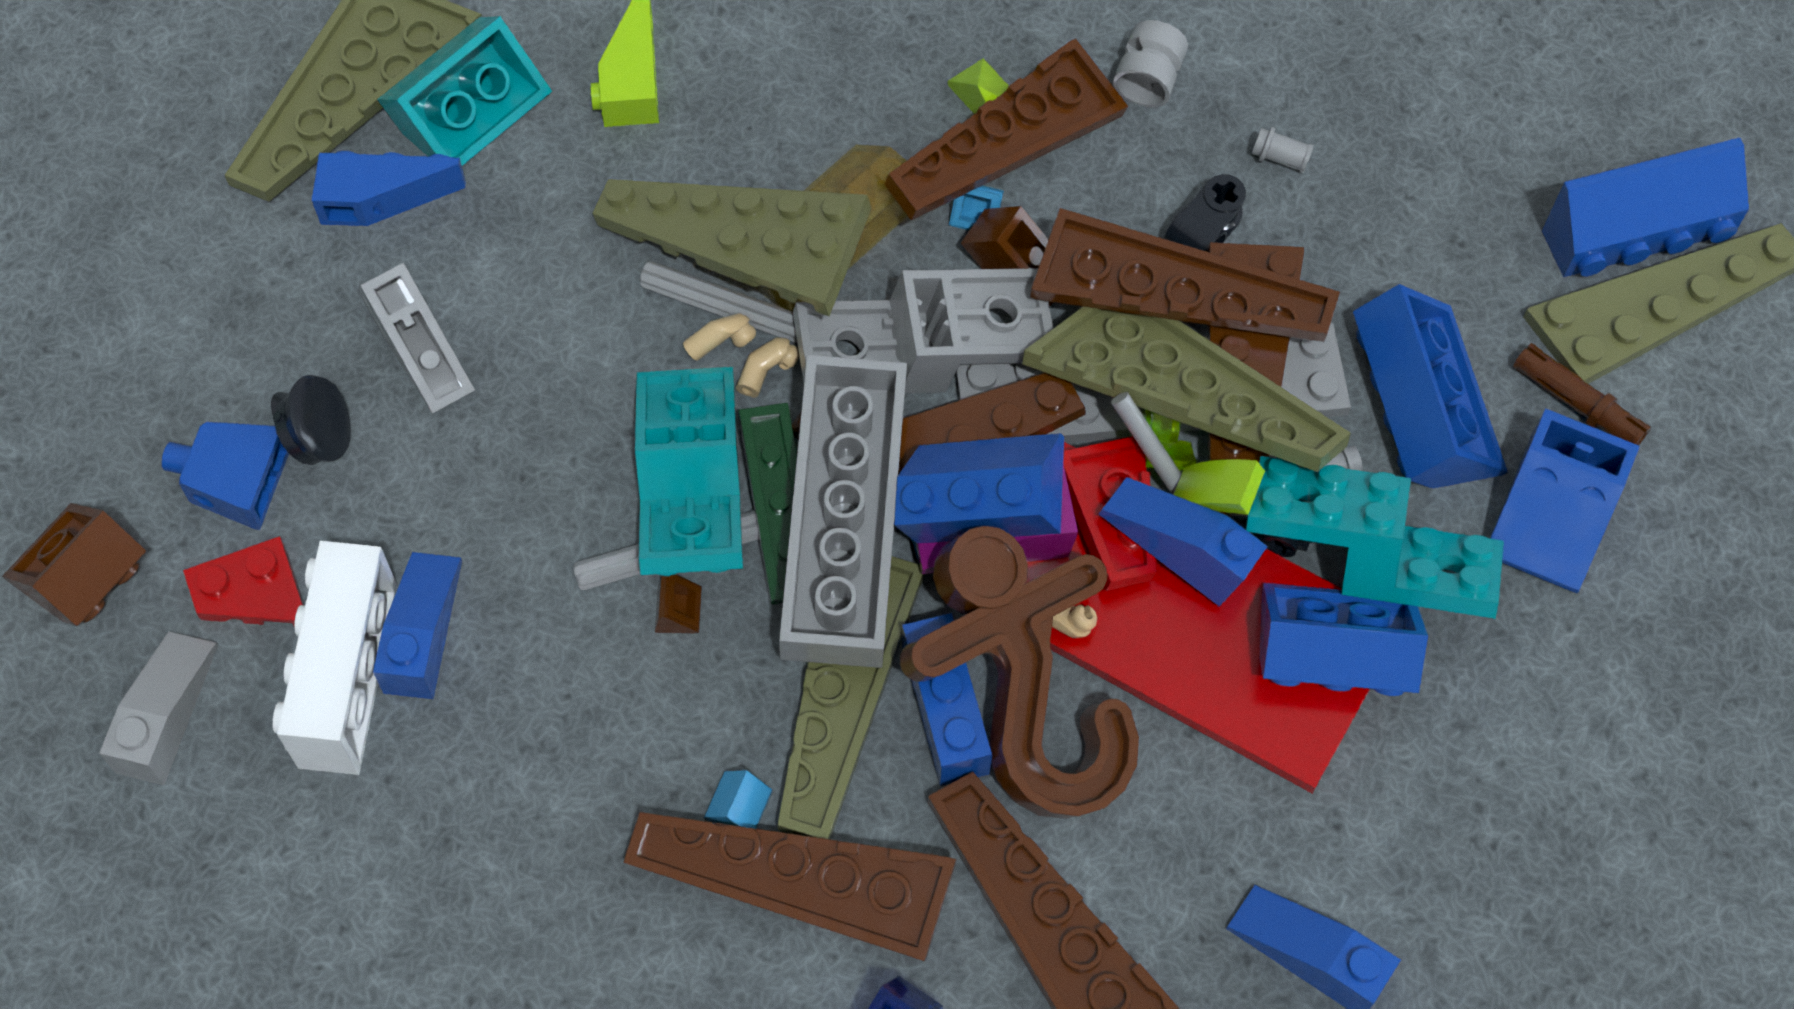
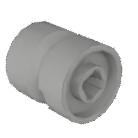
[1113,20,1188,108]

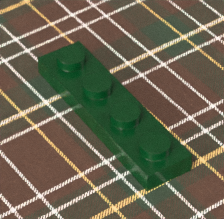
[738,403,797,605]

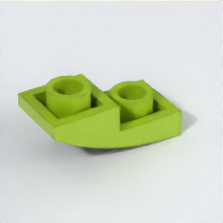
[1173,459,1265,515]

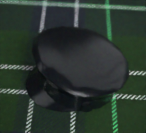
[271,375,351,465]

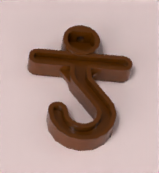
[900,526,1139,819]

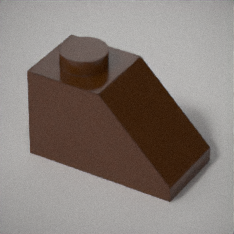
[961,206,1054,306]

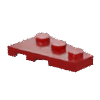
[1063,436,1157,591]

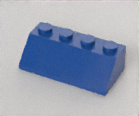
[1542,137,1749,277]
[1353,284,1508,488]

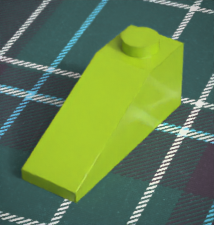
[591,0,659,127]

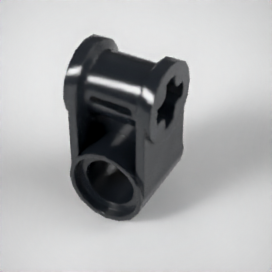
[1164,174,1246,252]

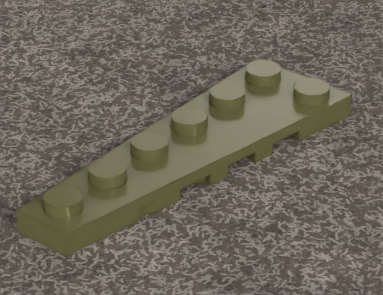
[1523,223,1794,384]
[778,556,925,839]

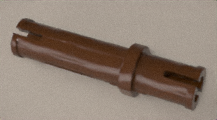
[1513,343,1651,445]

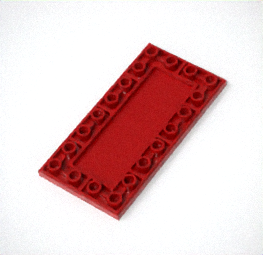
[1025,442,1370,794]

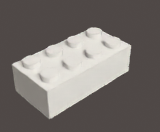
[273,541,398,775]

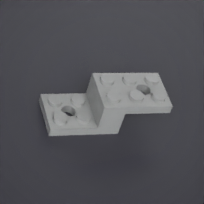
[793,268,1053,393]

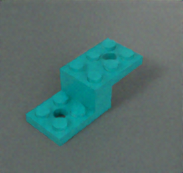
[635,367,743,576]
[1246,456,1504,619]

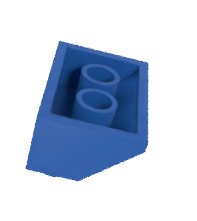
[894,433,1064,544]
[1259,583,1428,696]

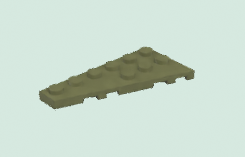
[592,179,872,317]
[1022,306,1351,472]

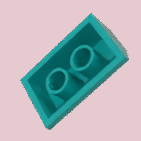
[377,16,552,166]

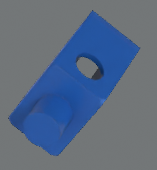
[162,422,289,530]

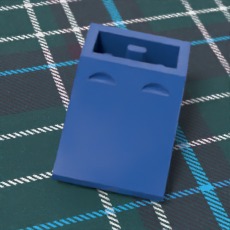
[1490,408,1640,594]

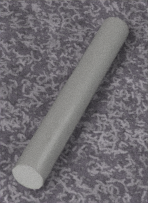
[1111,392,1181,494]

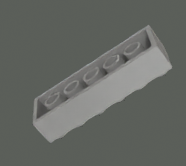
[779,355,907,668]

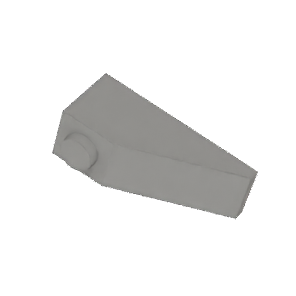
[357,262,475,414]
[99,631,218,785]

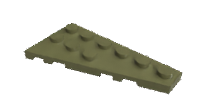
[224,0,482,202]

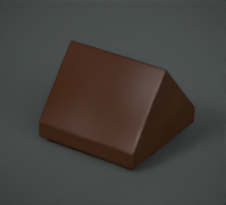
[655,574,702,634]

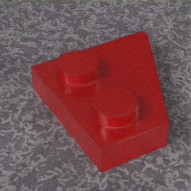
[183,536,304,627]

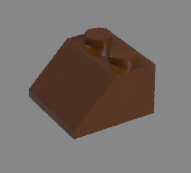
[2,503,146,626]

